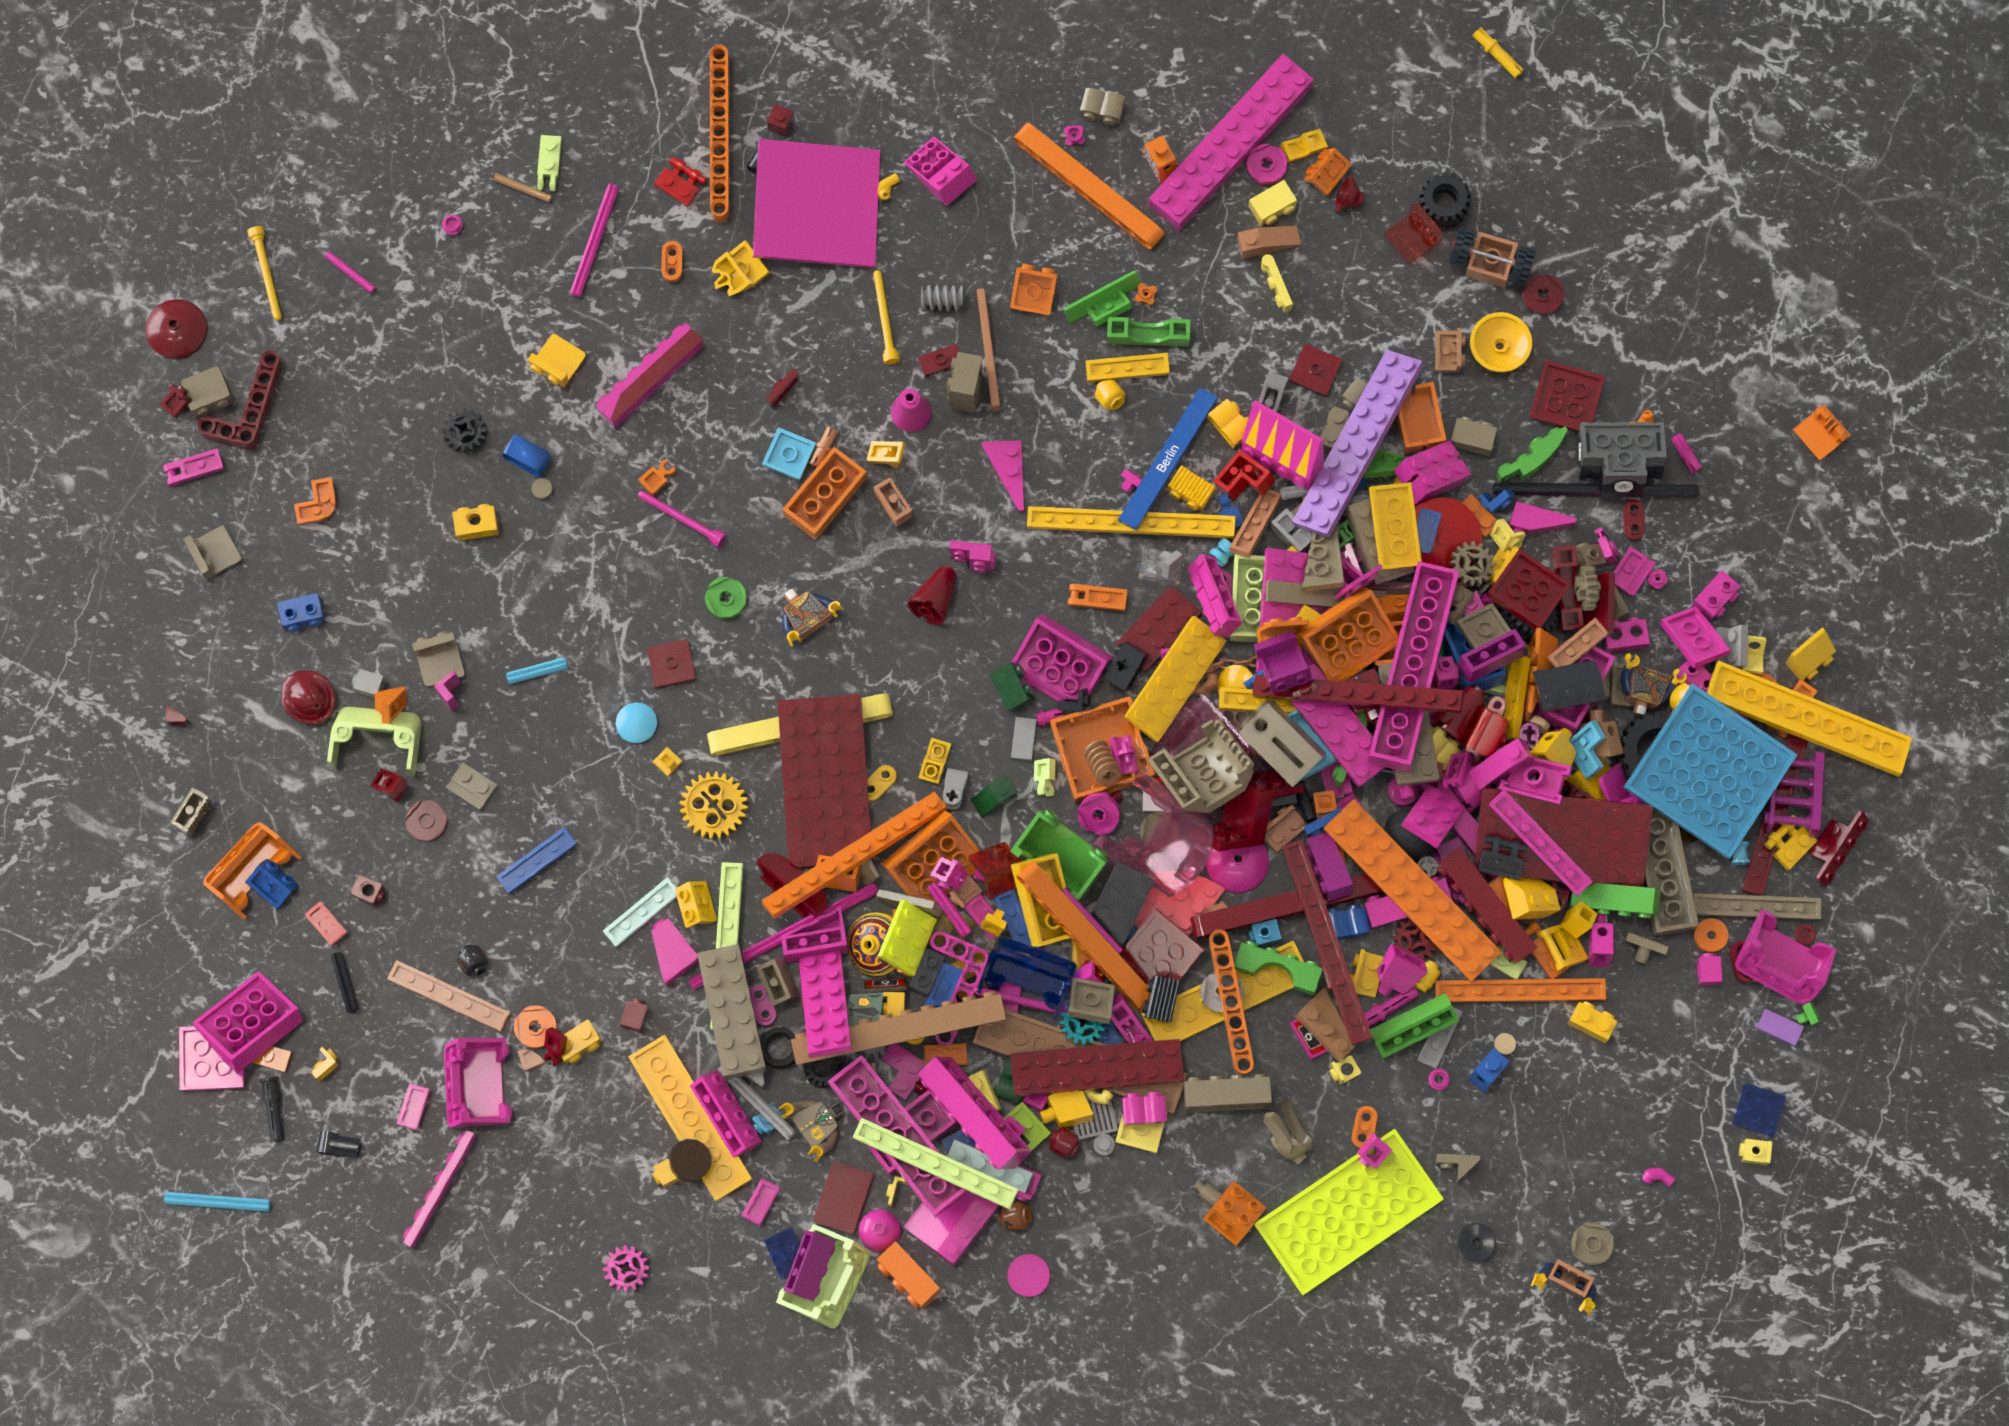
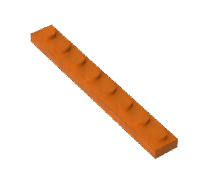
[1435,978,1606,1003]

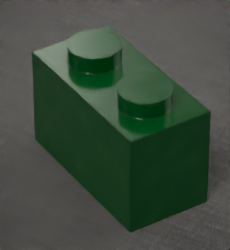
[990,662,1035,712]

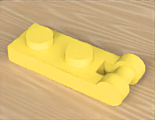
[1261,254,1293,313]

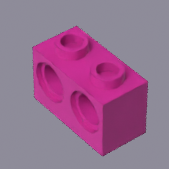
[1604,617,1650,653]

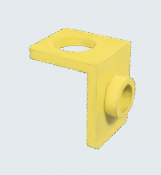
[1742,636,1766,674]
[1329,1055,1361,1085]
[886,1176,908,1207]

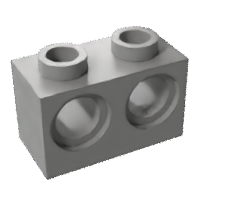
[1270,508,1312,553]

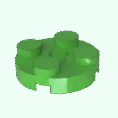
[705,577,747,619]

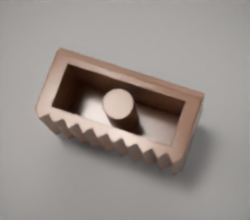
[874,477,913,527]

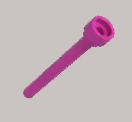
[638,491,727,548]
[975,987,1069,1019]

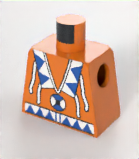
[1142,136,1177,183]

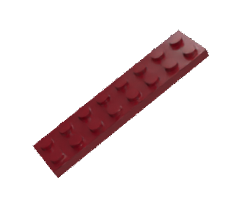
[1010,1039,1184,1097]

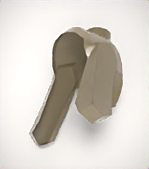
[1263,1100,1313,1165]

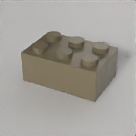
[946,352,983,413]

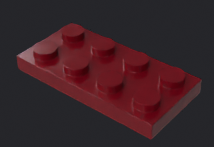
[1115,585,1202,673]

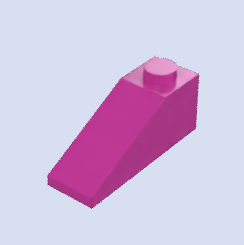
[1509,501,1577,535]
[1470,738,1534,790]
[1111,992,1154,1043]

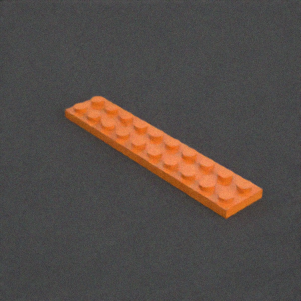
[1323,799,1501,982]

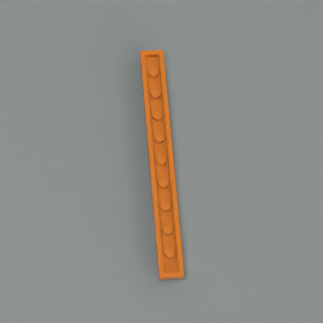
[762,792,947,919]

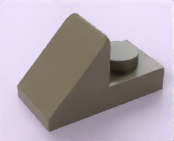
[1435,1154,1480,1183]

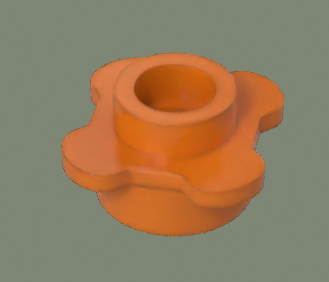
[1135,283,1157,305]

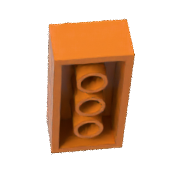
[782,447,867,541]

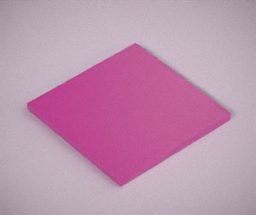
[753,139,880,268]

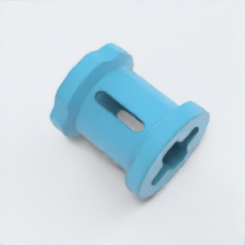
[1731,841,1750,865]

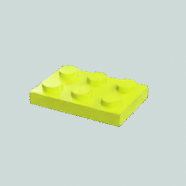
[878,900,937,976]

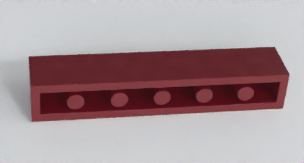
[1437,846,1537,964]

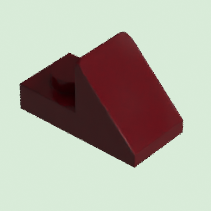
[370,769,408,802]

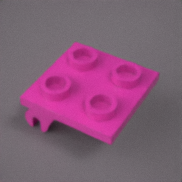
[1334,561,1383,600]

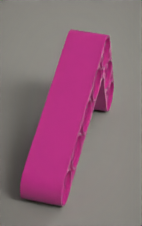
[930,931,989,1046]

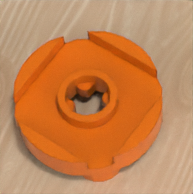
[514,1005,557,1049]

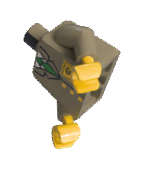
[779,1100,844,1162]

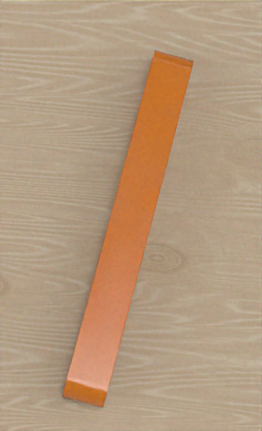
[710,45,730,223]
[1013,123,1165,250]
[1016,861,1149,1013]

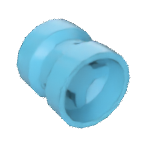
[1208,538,1235,567]

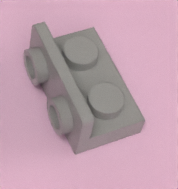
[1715,625,1748,669]

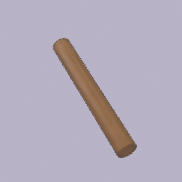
[493,173,552,203]

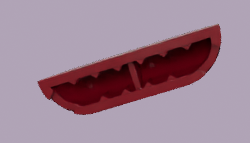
[757,853,826,918]

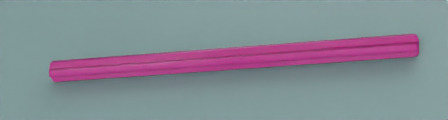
[689,883,878,990]

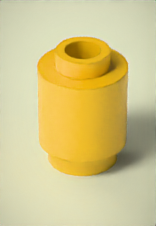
[1414,960,1441,993]

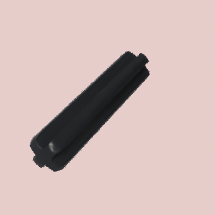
[331,952,358,1013]

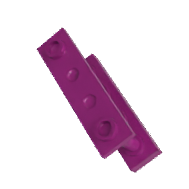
[1763,751,1825,838]

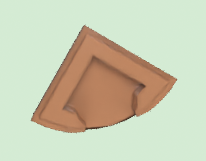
[517,1050,545,1072]

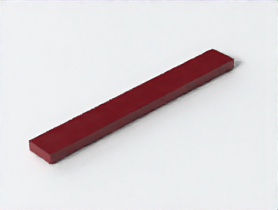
[1742,733,1808,896]

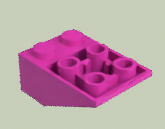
[904,137,977,206]

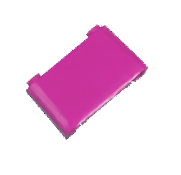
[1735,909,1836,1005]
[444,1038,512,1128]

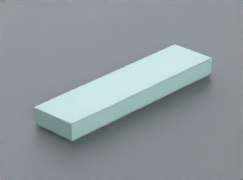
[603,877,677,948]

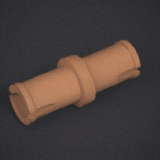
[809,426,838,468]

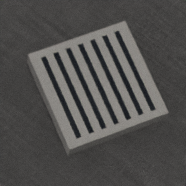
[1073,1091,1118,1141]

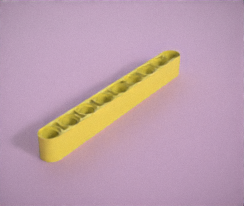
[707,693,893,756]

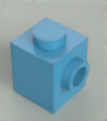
[1248,919,1282,948]

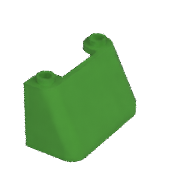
[1010,809,1108,901]

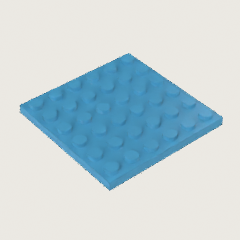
[1623,683,1797,859]

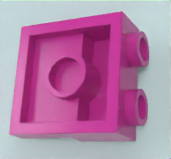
[949,540,996,573]

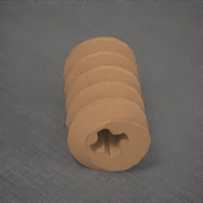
[1084,740,1122,786]

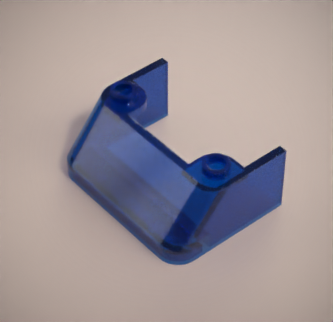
[977,937,1077,1021]

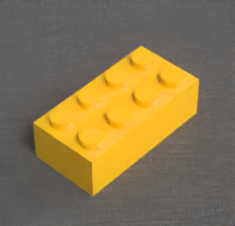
[1011,853,1070,947]

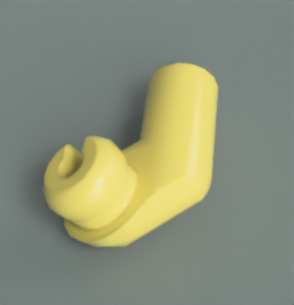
[1083,1089,1113,1105]

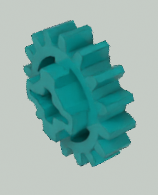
[1059,1005,1105,1046]

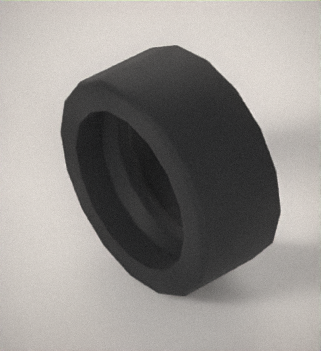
[760,1027,796,1069]

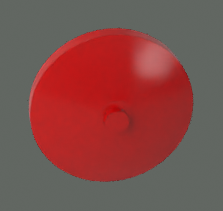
[1413,497,1482,572]

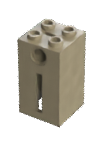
[1239,700,1327,787]

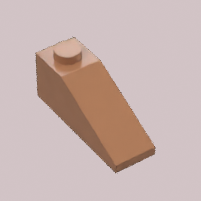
[1237,225,1302,259]

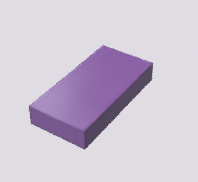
[1756,1009,1804,1047]

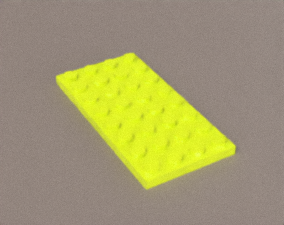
[1254,1129,1444,1296]

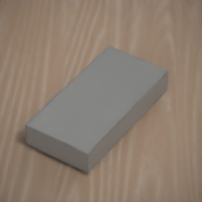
[1011,717,1037,761]

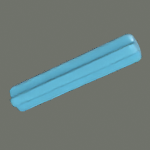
[506,658,568,684]

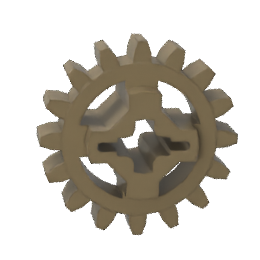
[1449,541,1495,587]
[1574,565,1601,611]

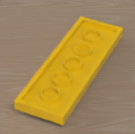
[1124,616,1226,742]

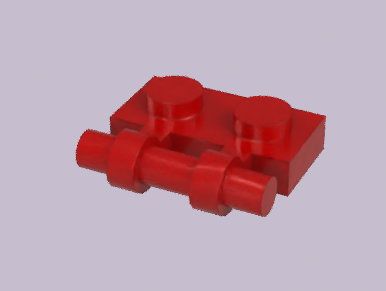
[654,157,707,208]

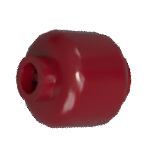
[1047,1127,1080,1159]

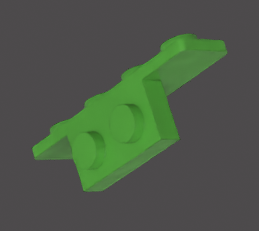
[1064,270,1140,327]

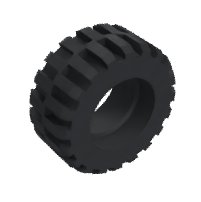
[1616,712,1671,781]

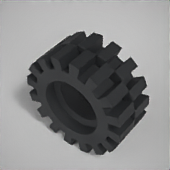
[803,1056,843,1088]

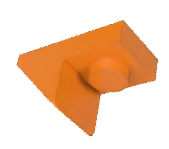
[375,687,407,724]

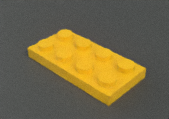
[1369,482,1422,570]

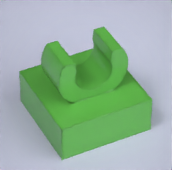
[1796,1002,1822,1026]

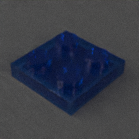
[1732,1083,1786,1138]

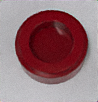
[1794,924,1816,946]

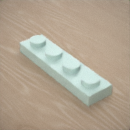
[947,1139,1033,1193]

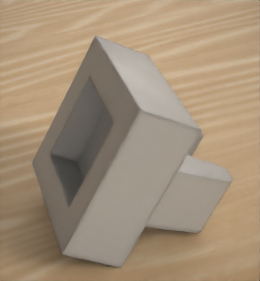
[1158,550,1182,579]

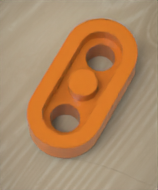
[661,241,683,282]
[1351,1106,1378,1149]

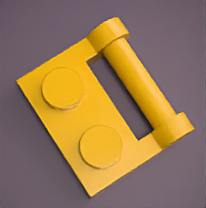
[1539,924,1589,971]

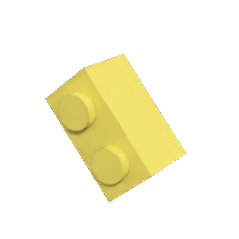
[1248,180,1297,226]

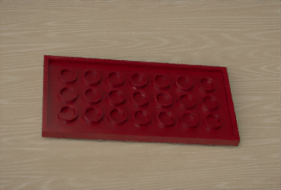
[777,694,873,867]
[1474,787,1653,887]

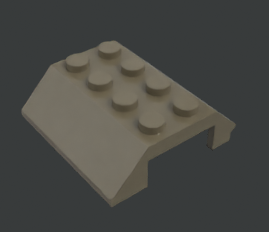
[1147,719,1254,813]

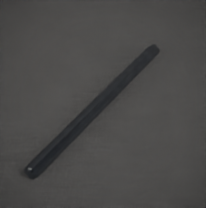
[1492,482,1699,497]

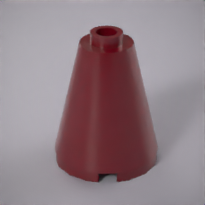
[907,566,957,625]
[1430,685,1485,744]

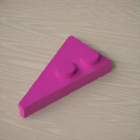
[982,440,1024,512]

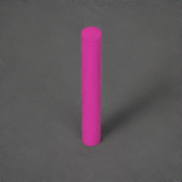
[324,251,376,294]

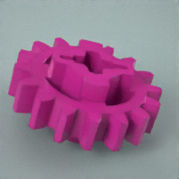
[602,1245,650,1293]

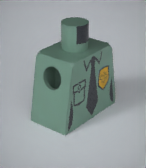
[847,993,884,1026]

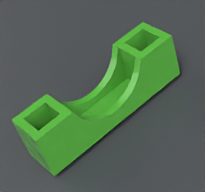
[1107,317,1190,347]
[1234,941,1323,996]

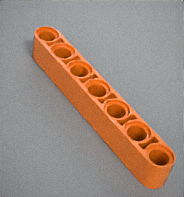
[1209,930,1254,1076]

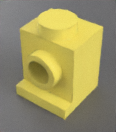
[1739,1139,1772,1165]

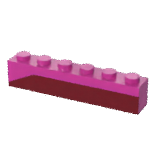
[596,323,704,428]

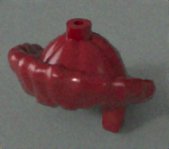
[281,670,336,725]

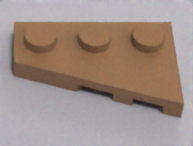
[1295,987,1355,1062]

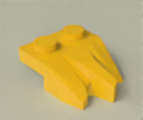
[712,240,771,296]

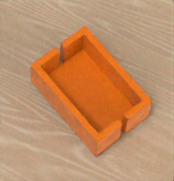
[1396,382,1446,455]
[877,1241,941,1310]

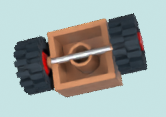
[1449,227,1536,288]

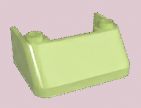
[327,707,422,776]

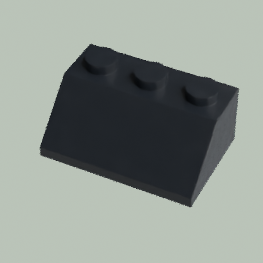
[1532,660,1606,713]

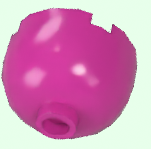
[858,1209,901,1253]

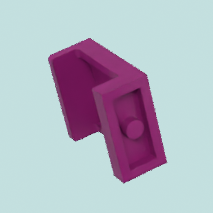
[1254,631,1312,694]

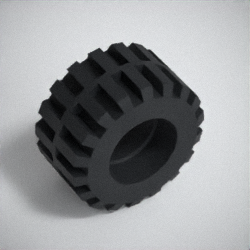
[1418,172,1471,229]
[1501,605,1559,645]

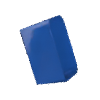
[502,434,550,478]

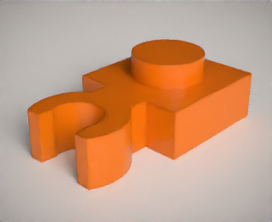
[638,459,676,496]

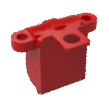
[1463,696,1509,765]

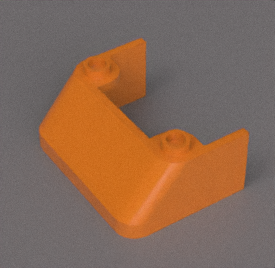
[203,822,302,920]

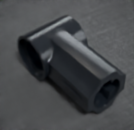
[316,1131,361,1158]

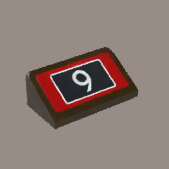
[864,978,907,994]

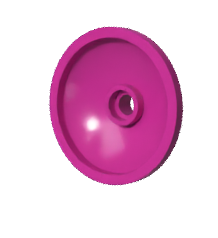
[1206,844,1269,893]

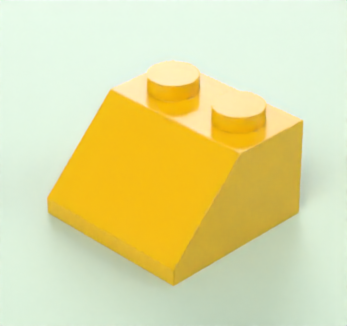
[1785,627,1836,681]
[1503,877,1561,919]

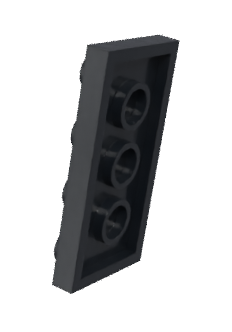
[1091,860,1156,948]

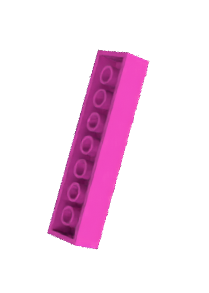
[828,1055,969,1218]

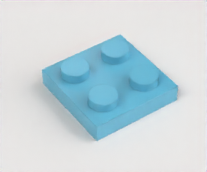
[762,427,816,481]

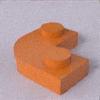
[294,477,336,526]

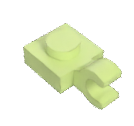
[1034,758,1055,797]

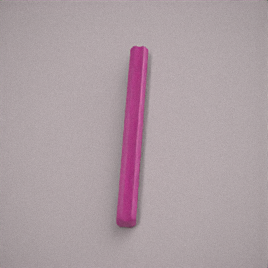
[570,184,619,297]

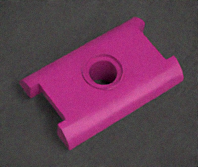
[1499,757,1571,804]

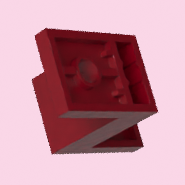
[1190,768,1304,852]

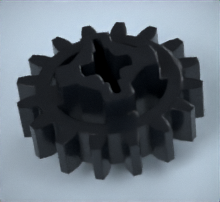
[442,408,487,454]

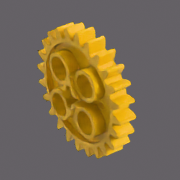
[680,771,748,840]

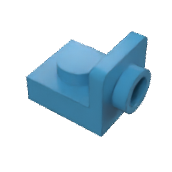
[752,1103,786,1136]

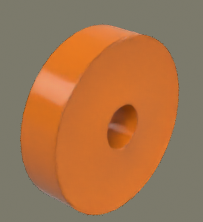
[1694,918,1729,953]

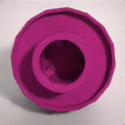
[1387,778,1419,807]

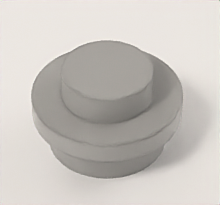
[1093,1134,1115,1156]

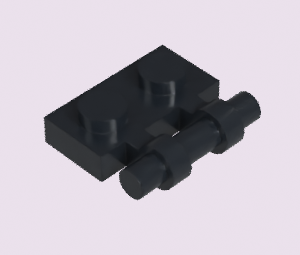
[1478,835,1528,880]

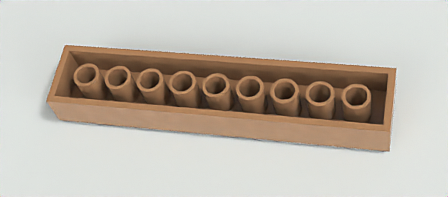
[791,991,1007,1065]

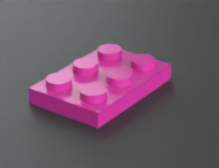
[1660,606,1730,668]
[1401,784,1465,848]

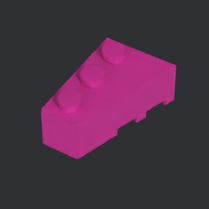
[781,905,849,964]

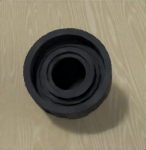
[1384,806,1435,863]

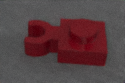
[544,1027,567,1067]

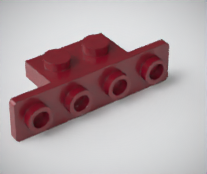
[1809,810,1869,888]

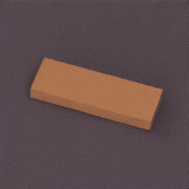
[1547,617,1609,668]

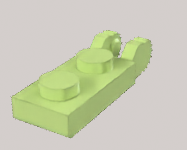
[537,135,562,191]

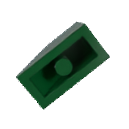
[971,775,1017,818]

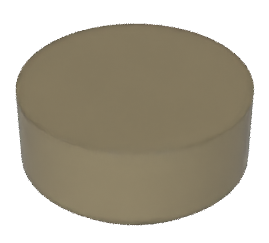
[531,478,553,500]

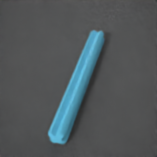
[164,1192,271,1212]

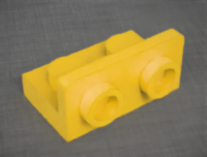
[1488,546,1519,586]
[675,881,717,928]
[1350,949,1384,999]
[561,1020,602,1064]

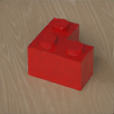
[1213,450,1276,501]

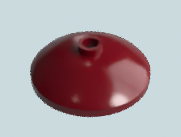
[145,299,207,359]

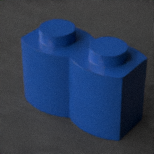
[1327,905,1370,940]

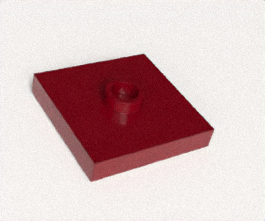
[1289,343,1343,397]
[647,639,696,689]

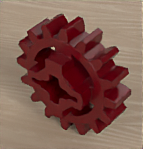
[1392,918,1437,960]

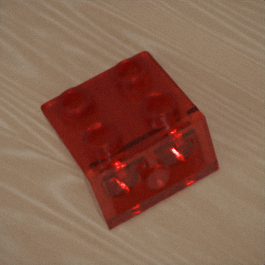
[1384,202,1443,264]
[969,842,1022,898]

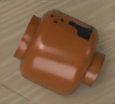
[998,1202,1032,1231]

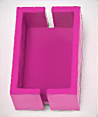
[1394,440,1472,505]

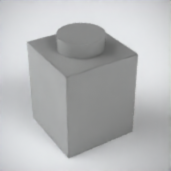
[352,669,386,698]

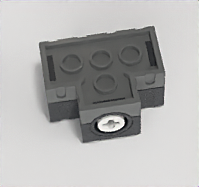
[1577,422,1667,497]

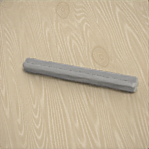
[718,1066,795,1140]

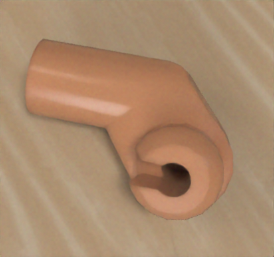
[1191,673,1219,696]

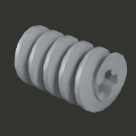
[921,285,963,311]

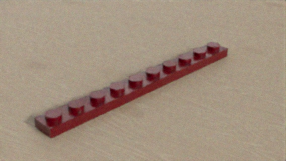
[1252,675,1464,713]
[1282,839,1372,1046]

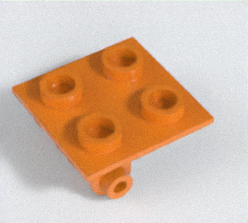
[1793,405,1851,461]

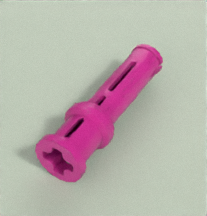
[1364,986,1419,1030]

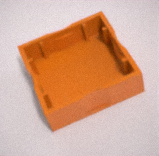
[1050,696,1155,804]

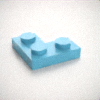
[1570,720,1606,779]

